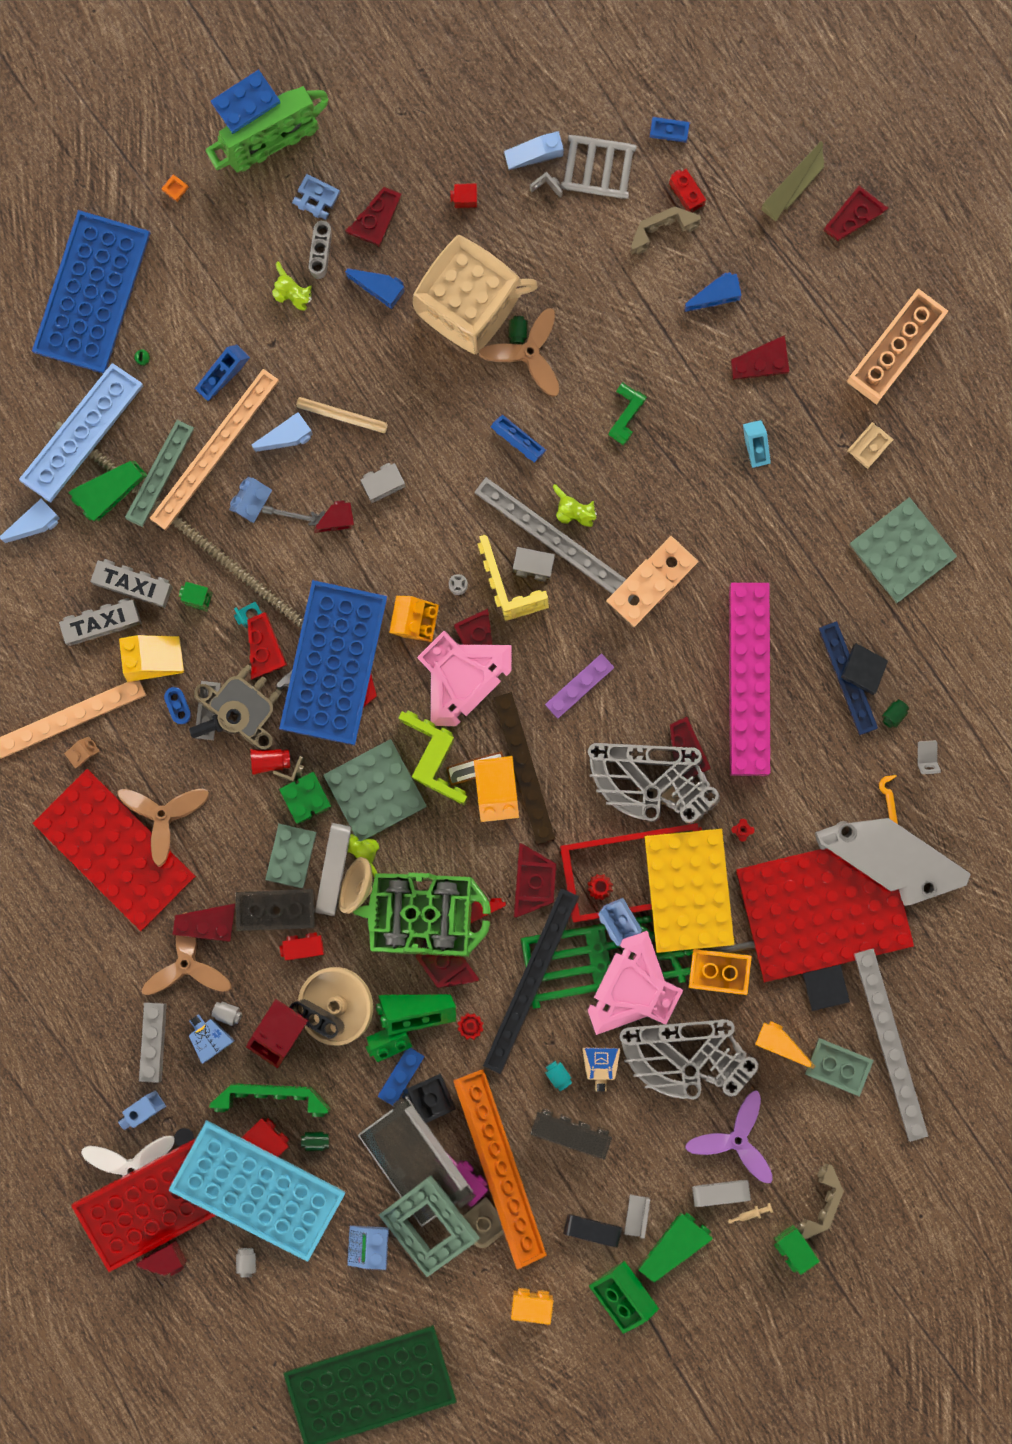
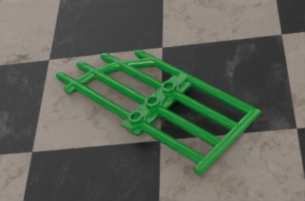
[520,916,693,1009]

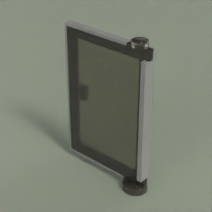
[358,1098,476,1227]

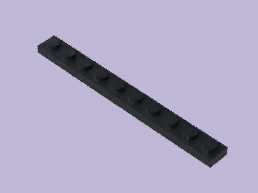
[483,888,580,1074]

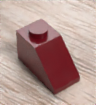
[314,500,354,533]

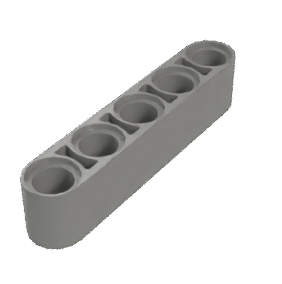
[315,823,352,916]

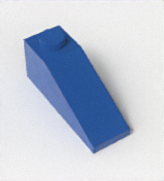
[345,268,405,309]
[684,273,742,312]
[195,345,250,401]

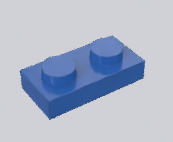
[650,117,690,143]

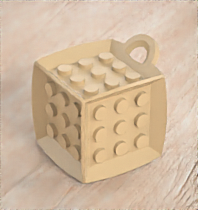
[413,235,537,355]

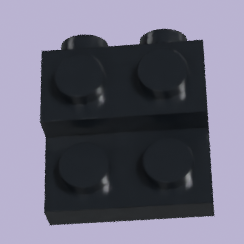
[402,1073,456,1124]

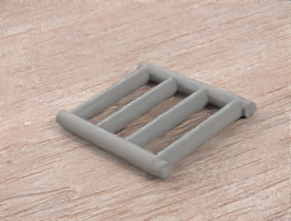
[560,135,637,199]

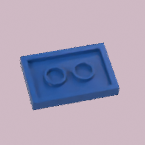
[211,69,281,134]

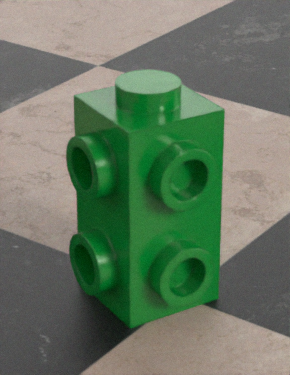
[366,1029,413,1063]

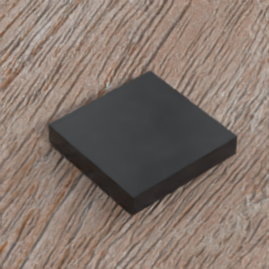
[841,643,888,695]
[802,964,850,1011]

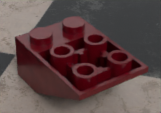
[246,999,308,1069]

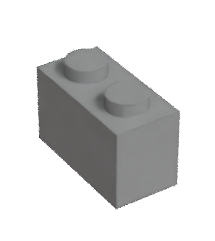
[361,463,406,503]
[513,547,555,581]

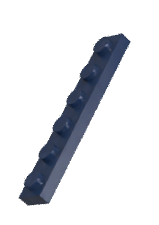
[818,621,878,736]

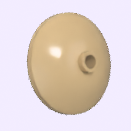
[338,857,372,914]

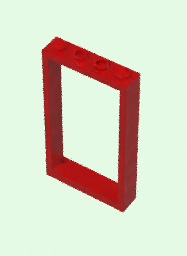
[560,823,702,923]

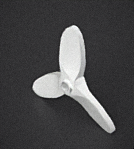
[82,1135,174,1176]

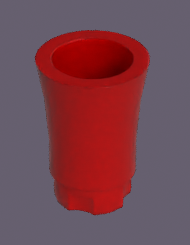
[250,749,290,776]

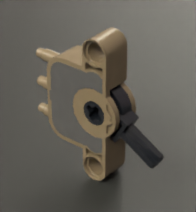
[189,665,282,750]

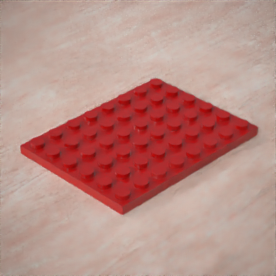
[736,848,914,982]

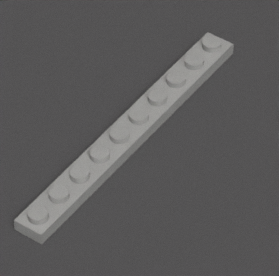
[475,477,635,603]
[854,948,928,1142]

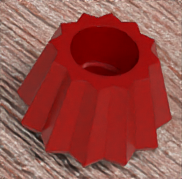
[587,874,613,900]
[457,1013,484,1040]

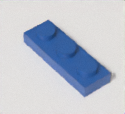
[491,415,546,463]
[378,1048,425,1106]

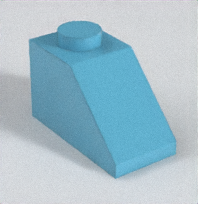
[743,420,771,468]

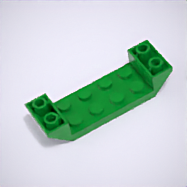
[209,1083,330,1117]

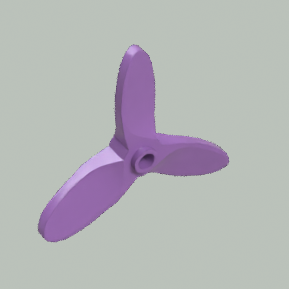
[685,1091,772,1183]

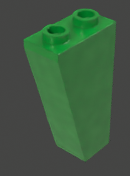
[68,461,147,521]
[376,994,456,1035]
[638,1212,713,1282]

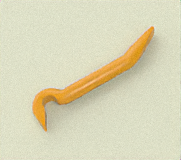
[879,775,898,824]

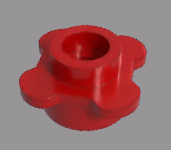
[731,819,755,842]

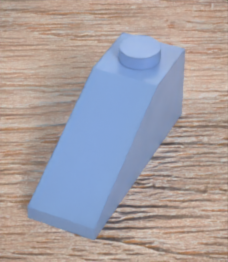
[504,131,563,170]
[252,412,313,452]
[0,499,60,543]

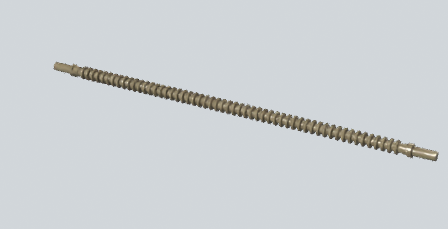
[55,421,304,627]

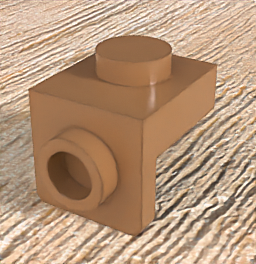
[64,737,100,769]

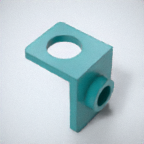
[234,602,262,628]

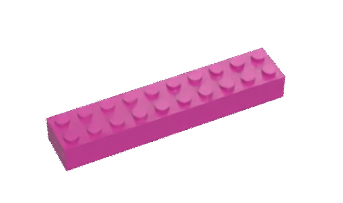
[729,583,770,776]

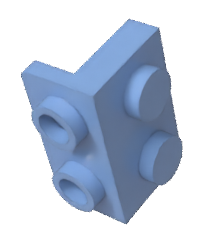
[229,477,272,523]
[598,898,642,946]

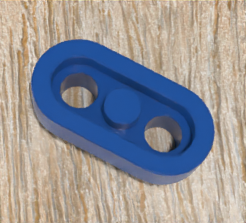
[164,687,191,725]

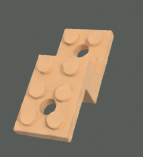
[606,536,699,628]

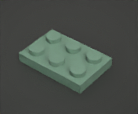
[265,824,317,889]
[805,1038,874,1097]

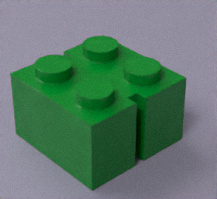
[279,772,332,825]
[774,1225,820,1275]

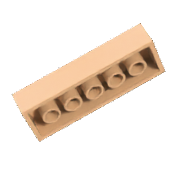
[847,289,948,405]

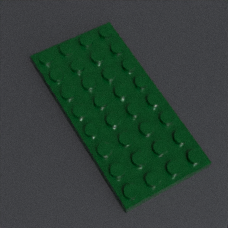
[283,1325,457,1444]

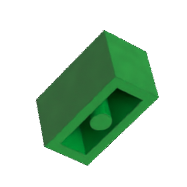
[179,582,213,611]

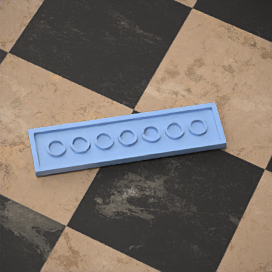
[19,363,143,503]

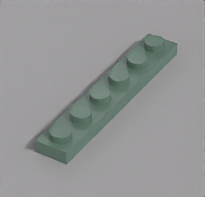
[125,420,194,527]

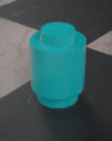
[545,1061,572,1091]

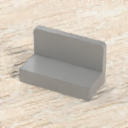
[624,1195,650,1239]

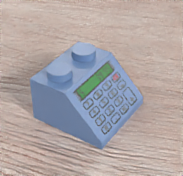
[348,1225,389,1270]

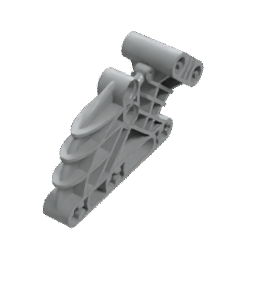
[588,743,720,825]
[620,1020,758,1100]

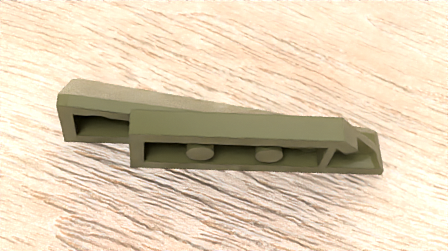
[761,141,824,222]

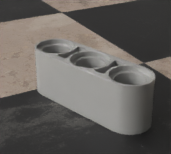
[309,221,332,279]
[692,1180,751,1207]

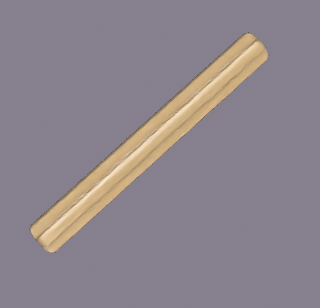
[296,397,388,433]

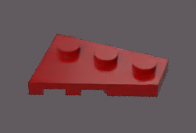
[247,612,287,680]

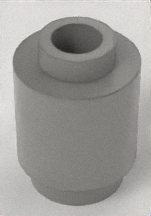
[212,1002,242,1026]
[236,1248,256,1277]

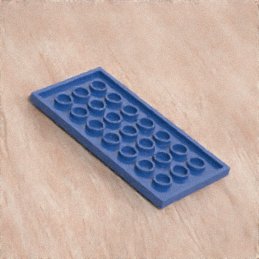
[32,210,151,374]
[279,580,387,745]

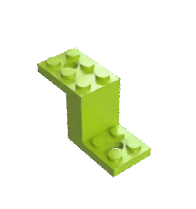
[399,710,468,806]

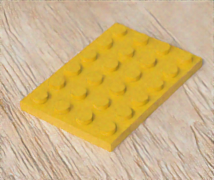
[644,829,734,953]

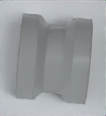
[448,574,468,595]

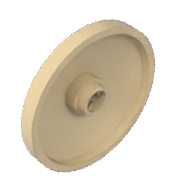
[298,967,373,1046]

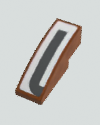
[446,751,503,786]

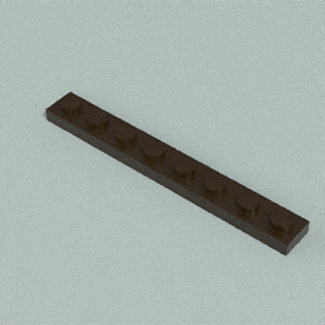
[493,692,555,844]

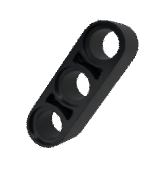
[289,999,345,1038]
[563,1214,622,1248]

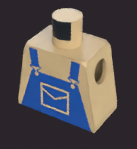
[582,1047,620,1091]

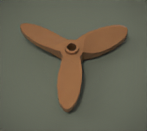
[478,308,559,397]
[117,789,209,867]
[142,912,232,995]

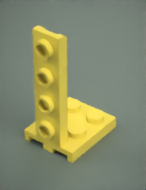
[478,535,549,621]

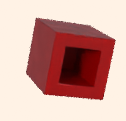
[450,184,477,208]

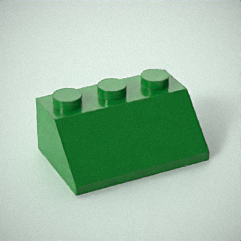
[589,1261,659,1334]

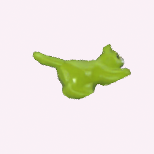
[272,262,312,311]
[553,484,597,527]
[347,834,379,878]

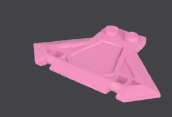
[417,631,512,726]
[588,931,683,1035]

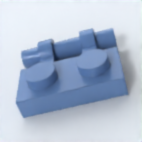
[292,174,340,220]

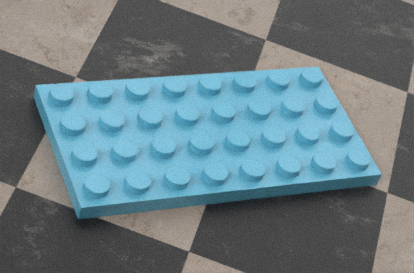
[169,1120,345,1262]

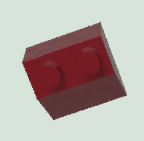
[136,1241,187,1276]

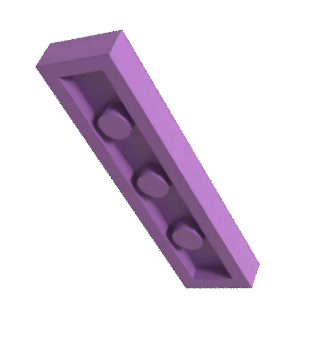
[545,653,614,719]

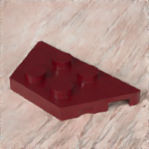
[514,843,557,918]
[415,939,480,989]

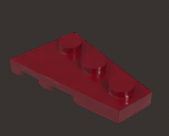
[824,185,889,241]
[345,187,402,247]
[730,335,790,380]
[454,609,495,671]
[670,717,711,779]
[172,903,235,942]

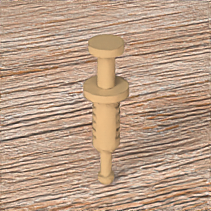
[728,1203,773,1224]

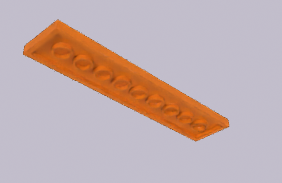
[453,1069,547,1269]

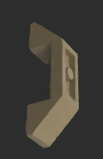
[630,206,701,254]
[797,1164,844,1239]

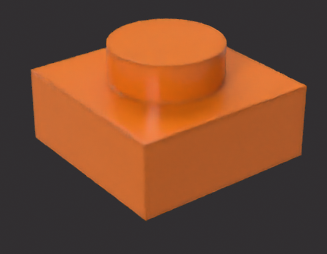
[161,174,189,202]

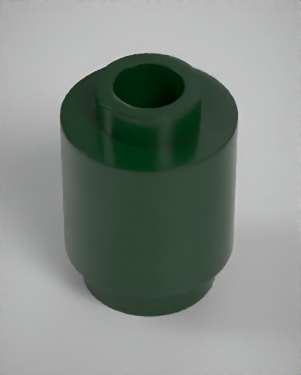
[508,316,528,344]
[882,699,909,728]
[301,1131,329,1152]

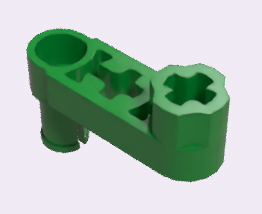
[608,382,647,446]

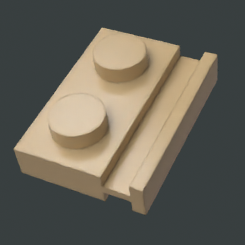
[847,422,893,469]

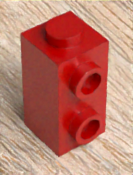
[669,169,706,213]
[280,932,325,961]

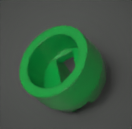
[134,349,150,366]

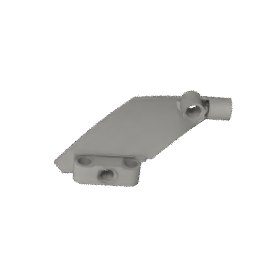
[815,818,971,906]

